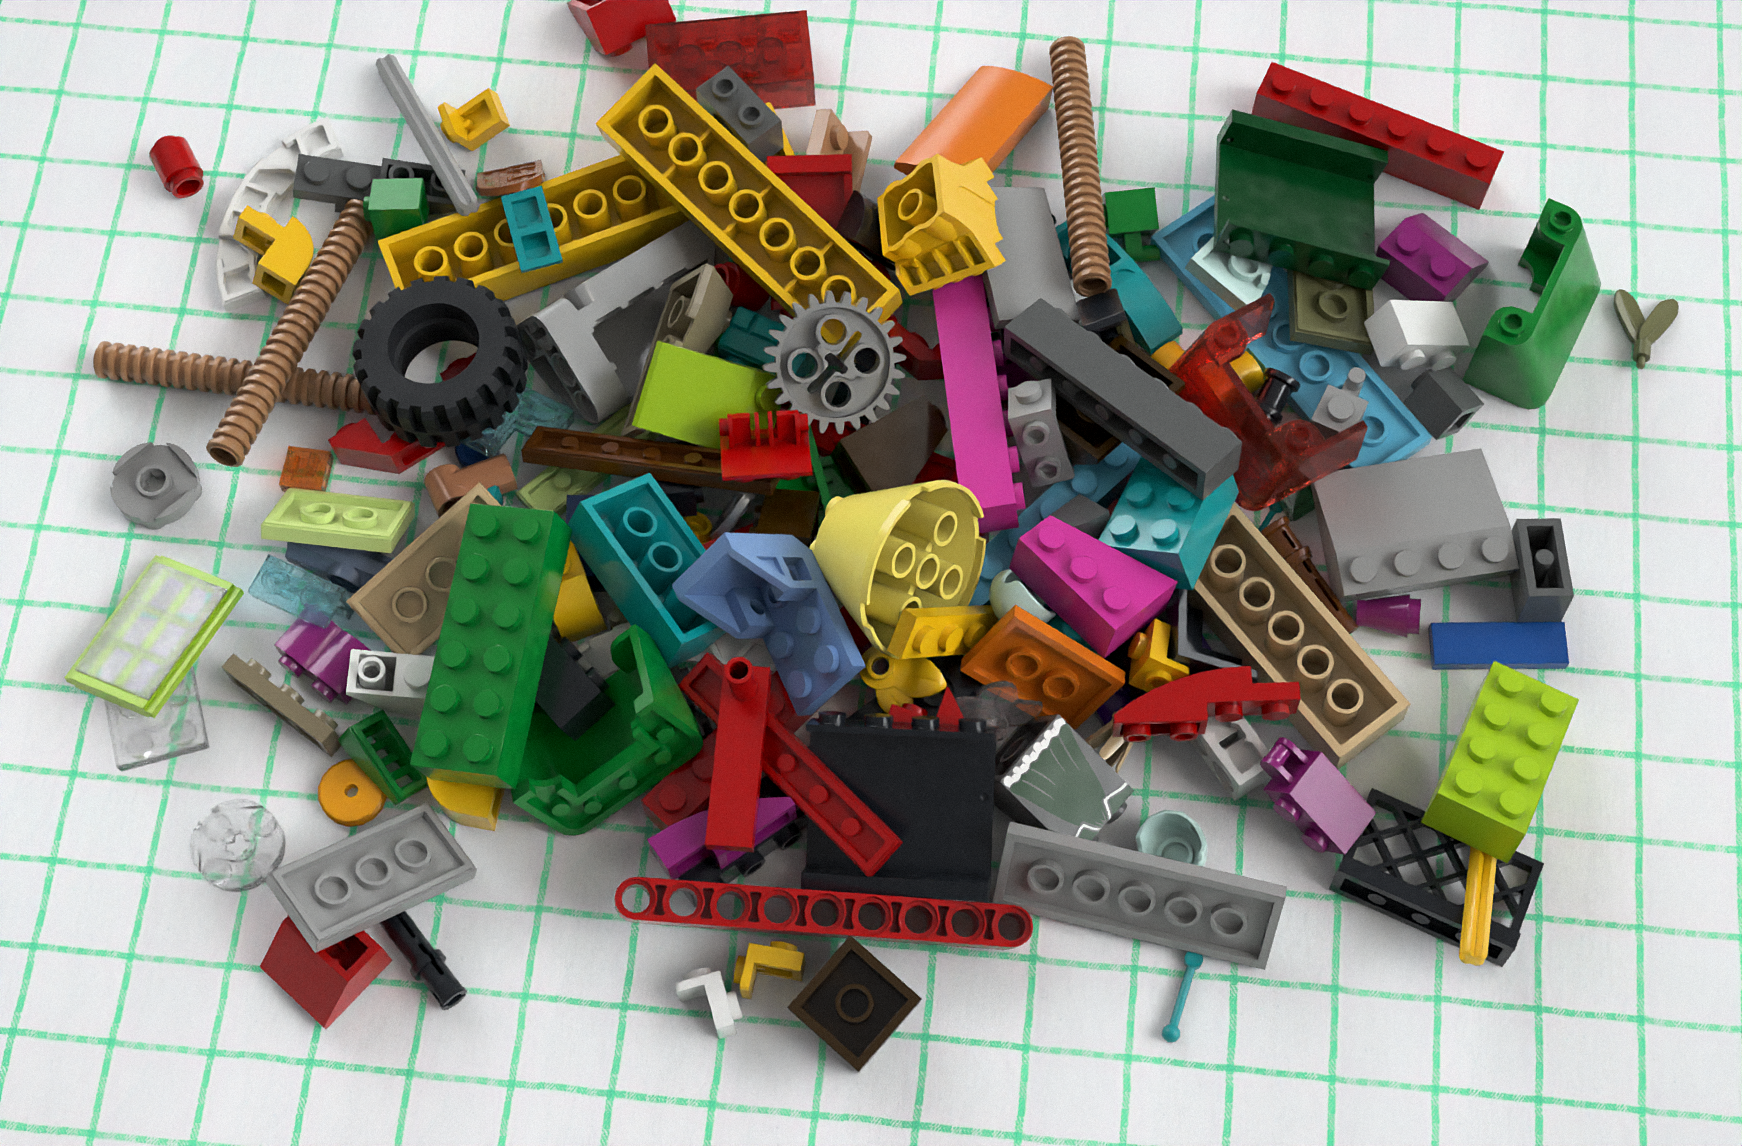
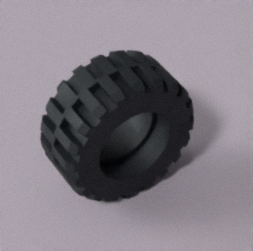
[352,276,528,448]

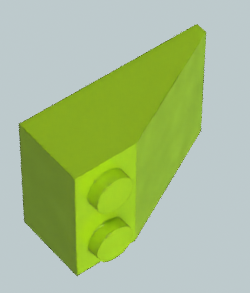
[632,340,782,449]

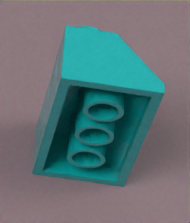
[568,473,727,669]

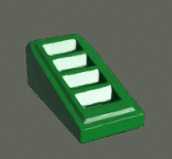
[337,709,429,806]

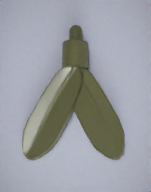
[1613,289,1679,369]

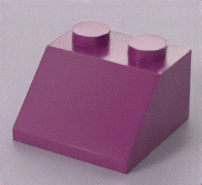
[1375,213,1489,302]

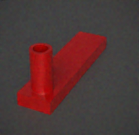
[705,657,772,852]

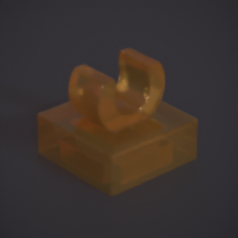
[279,446,334,492]

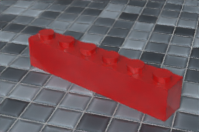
[1252,62,1504,210]

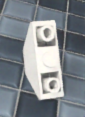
[346,649,435,715]

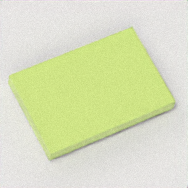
[261,488,415,553]

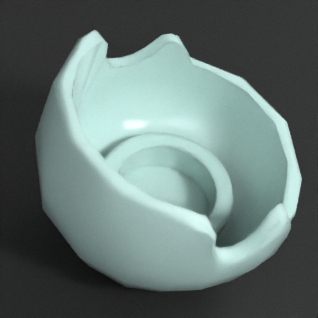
[988,569,1056,623]
[1136,810,1207,867]

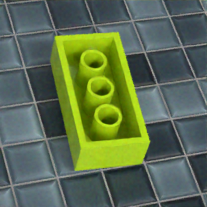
[1421,661,1579,864]

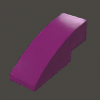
[647,797,797,879]

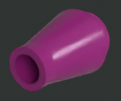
[1356,594,1421,638]

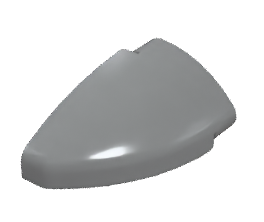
[516,220,715,424]

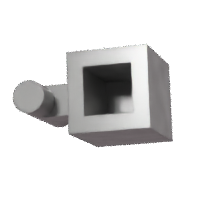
[1304,367,1369,459]

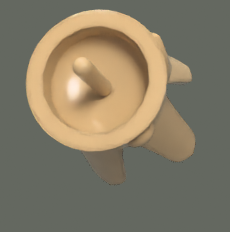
[1085,707,1133,774]

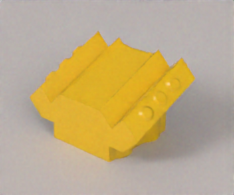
[877,153,1006,296]

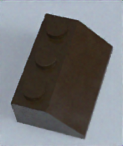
[1056,335,1186,465]

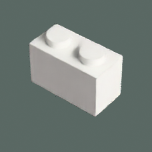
[1364,300,1471,370]

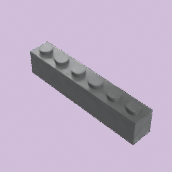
[1004,298,1242,501]

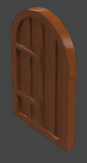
[476,160,545,196]

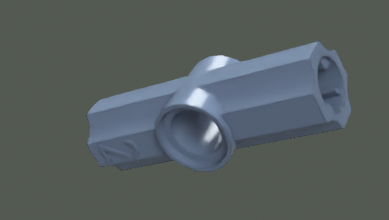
[285,542,393,593]

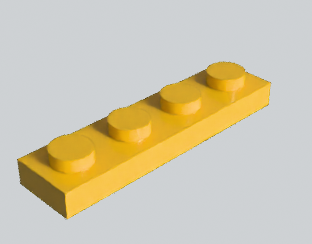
[887,605,999,659]

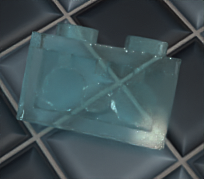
[248,554,354,629]

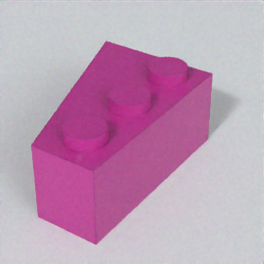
[1009,515,1178,658]

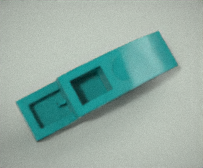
[1055,220,1183,355]

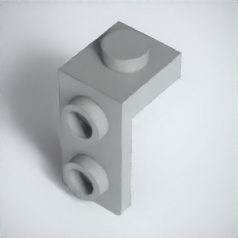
[1008,378,1074,487]

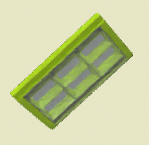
[64,555,244,718]

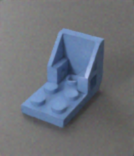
[672,532,866,716]

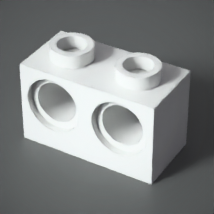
[1189,717,1271,801]

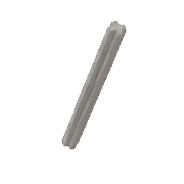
[375,54,480,216]

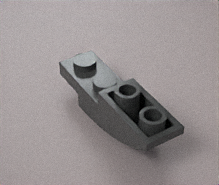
[293,154,466,215]

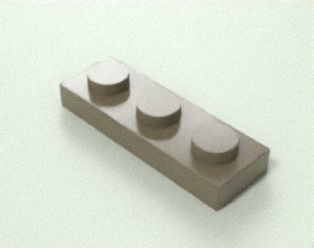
[222,653,341,757]

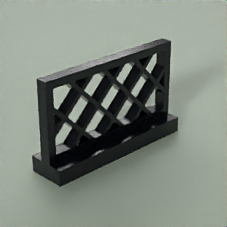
[1329,788,1544,967]

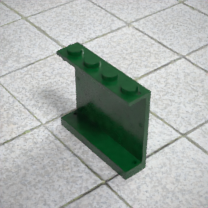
[1213,109,1390,291]

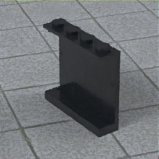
[801,711,997,902]

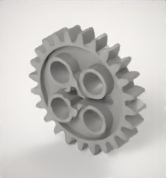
[762,290,906,434]

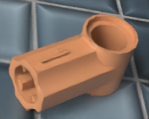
[424,453,518,518]

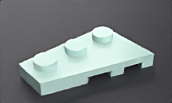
[1185,237,1273,323]

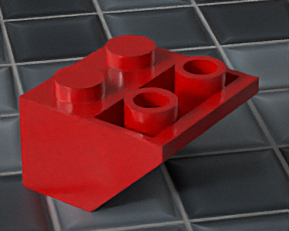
[260,915,393,1029]

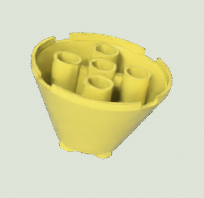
[809,480,986,659]

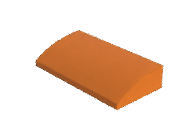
[894,66,1053,175]

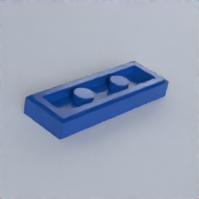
[1428,622,1569,670]

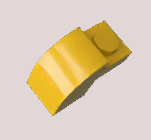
[233,205,314,305]
[553,540,608,642]
[427,777,505,831]

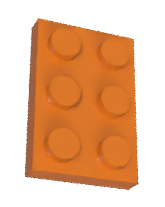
[960,605,1125,730]

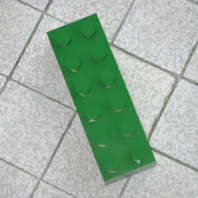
[410,503,572,790]

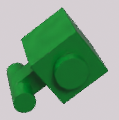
[363,178,430,240]
[1102,187,1160,263]

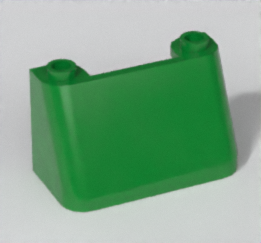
[1462,198,1601,410]
[511,624,703,836]

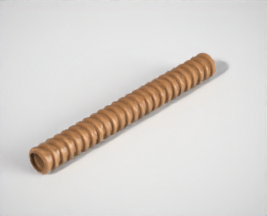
[1049,36,1112,297]
[206,199,374,467]
[93,341,375,415]

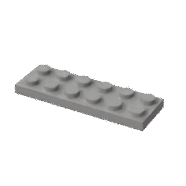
[992,822,1287,970]

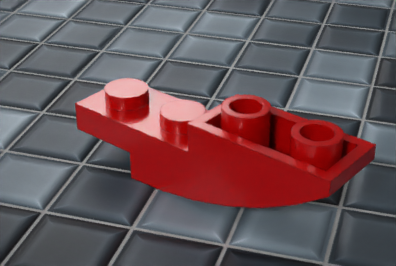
[1112,666,1301,743]

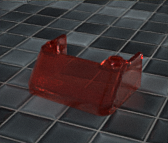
[1168,293,1368,511]

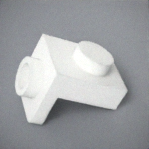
[675,968,743,1039]

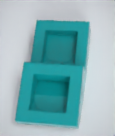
[501,186,563,273]

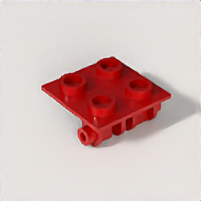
[719,409,812,483]

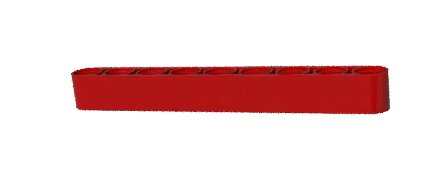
[614,877,1033,950]

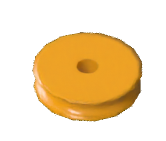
[318,759,387,827]

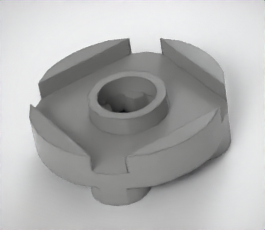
[110,442,202,530]

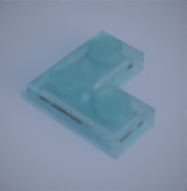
[460,386,575,458]

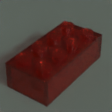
[645,10,816,109]

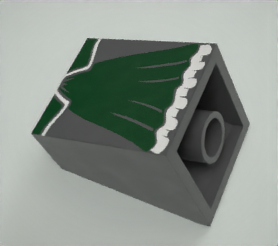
[994,714,1134,842]

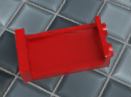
[767,154,853,319]

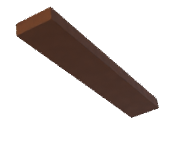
[521,426,780,496]

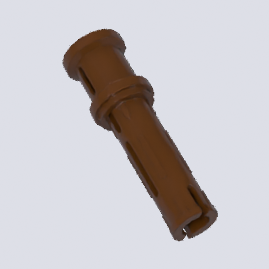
[1260,516,1359,634]

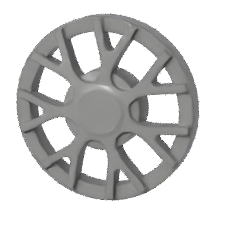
[709,491,756,539]

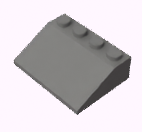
[1309,448,1519,603]

